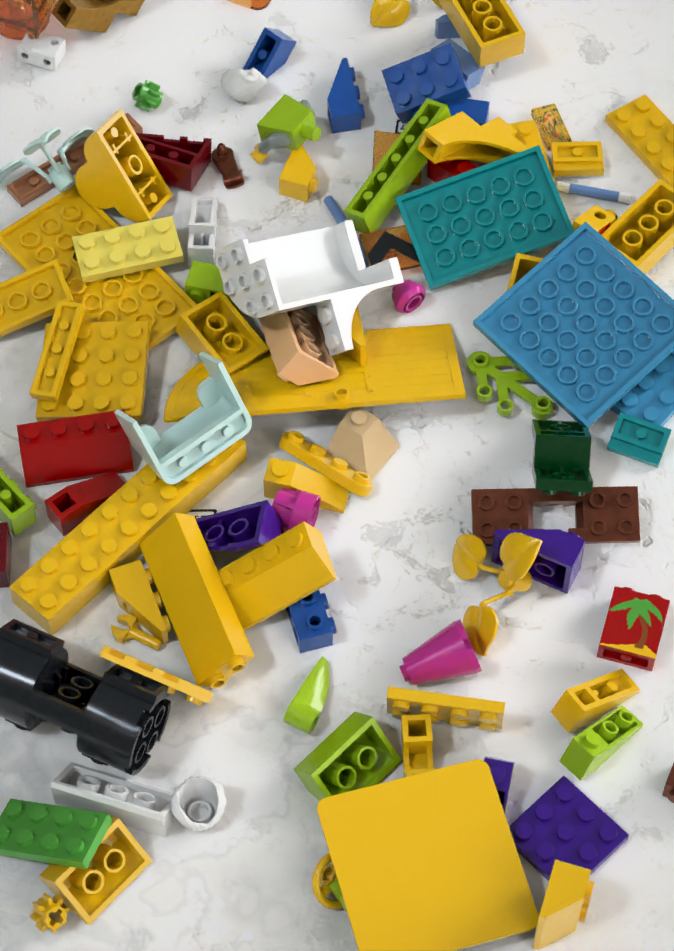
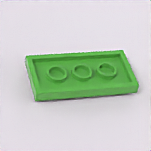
[0,799,113,869]

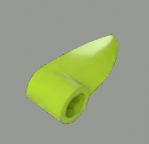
[283,656,329,734]

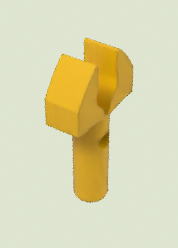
[111,614,162,650]

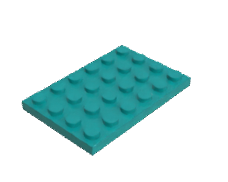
[395,145,574,291]

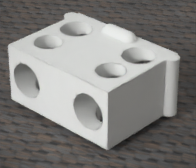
[16,29,66,71]

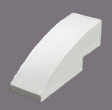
[187,197,218,265]

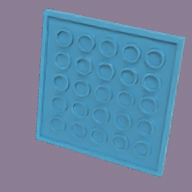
[473,221,674,429]

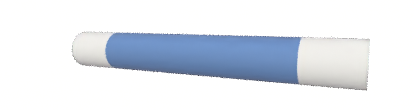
[557,181,632,204]

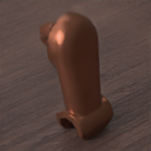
[211,143,245,189]

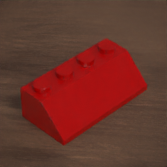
[17,409,134,488]

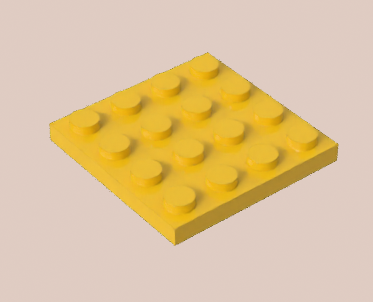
[35,321,151,422]

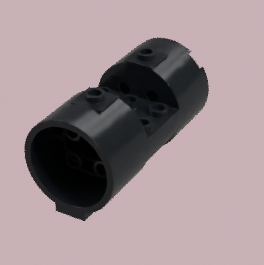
[0,619,171,776]

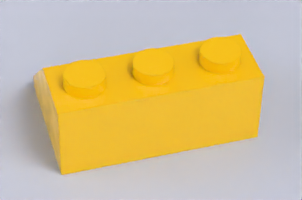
[39,815,152,925]
[532,859,595,950]

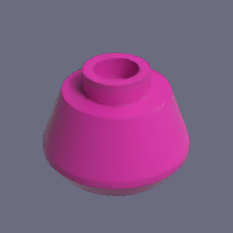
[391,280,425,313]

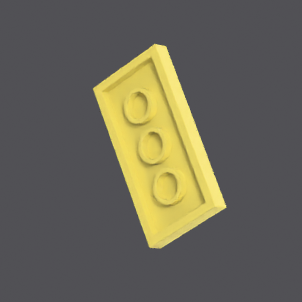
[72,216,184,283]

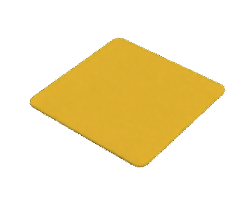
[317,759,539,951]

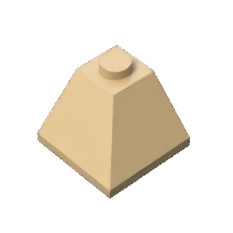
[326,407,399,481]

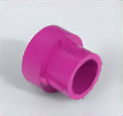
[272,488,321,533]

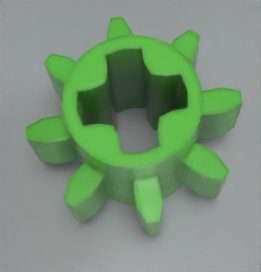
[132,80,163,112]

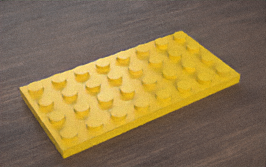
[0,184,197,350]

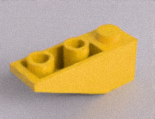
[108,560,171,644]

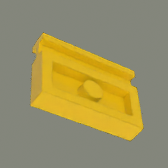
[551,141,604,177]

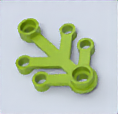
[467,351,553,420]

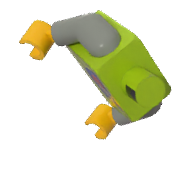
[250,94,321,164]

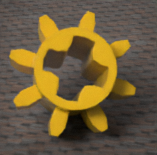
[29,893,70,933]

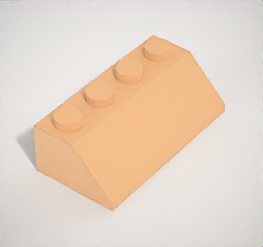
[258,308,339,386]

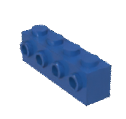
[286,590,337,653]

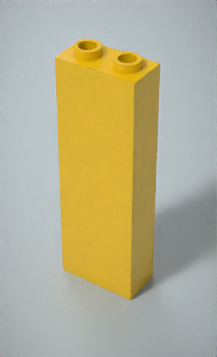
[139,512,255,689]

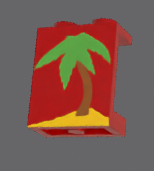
[597,586,670,672]

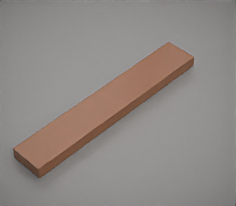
[6,113,143,207]

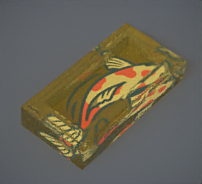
[531,103,572,151]

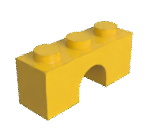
[401,714,435,777]

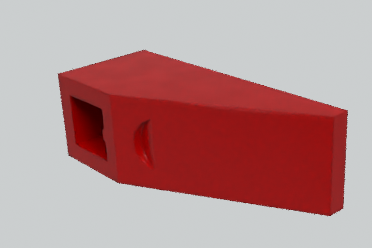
[45,471,125,536]

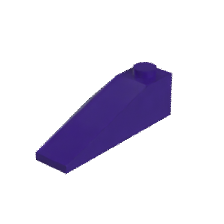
[196,500,283,551]

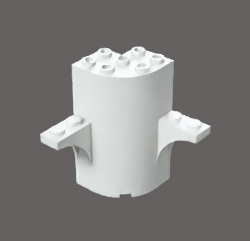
[214,220,404,356]

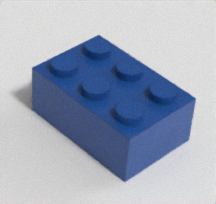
[381,43,471,124]

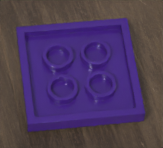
[509,775,629,881]

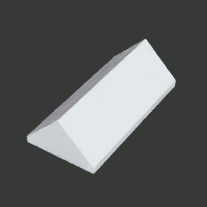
[51,762,174,838]

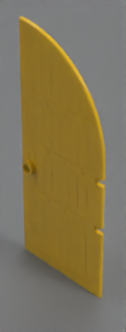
[164,323,466,423]

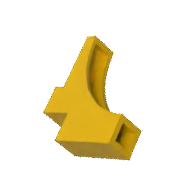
[417,111,548,166]

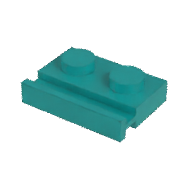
[607,412,671,468]

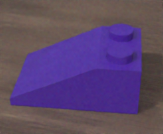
[491,529,586,594]

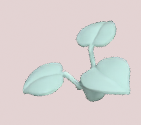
[0,127,94,193]

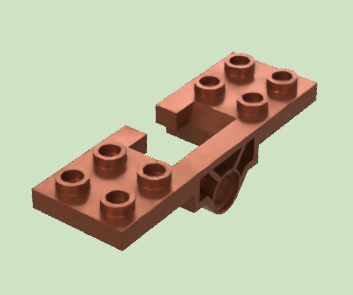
[471,486,640,546]

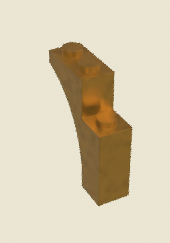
[52,0,145,33]

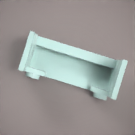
[114,351,252,484]

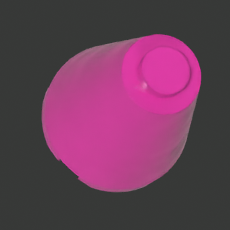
[399,619,482,685]

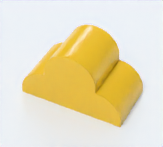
[75,109,173,222]

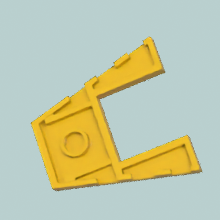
[100,645,213,706]

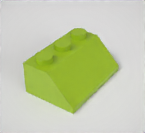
[293,712,402,801]

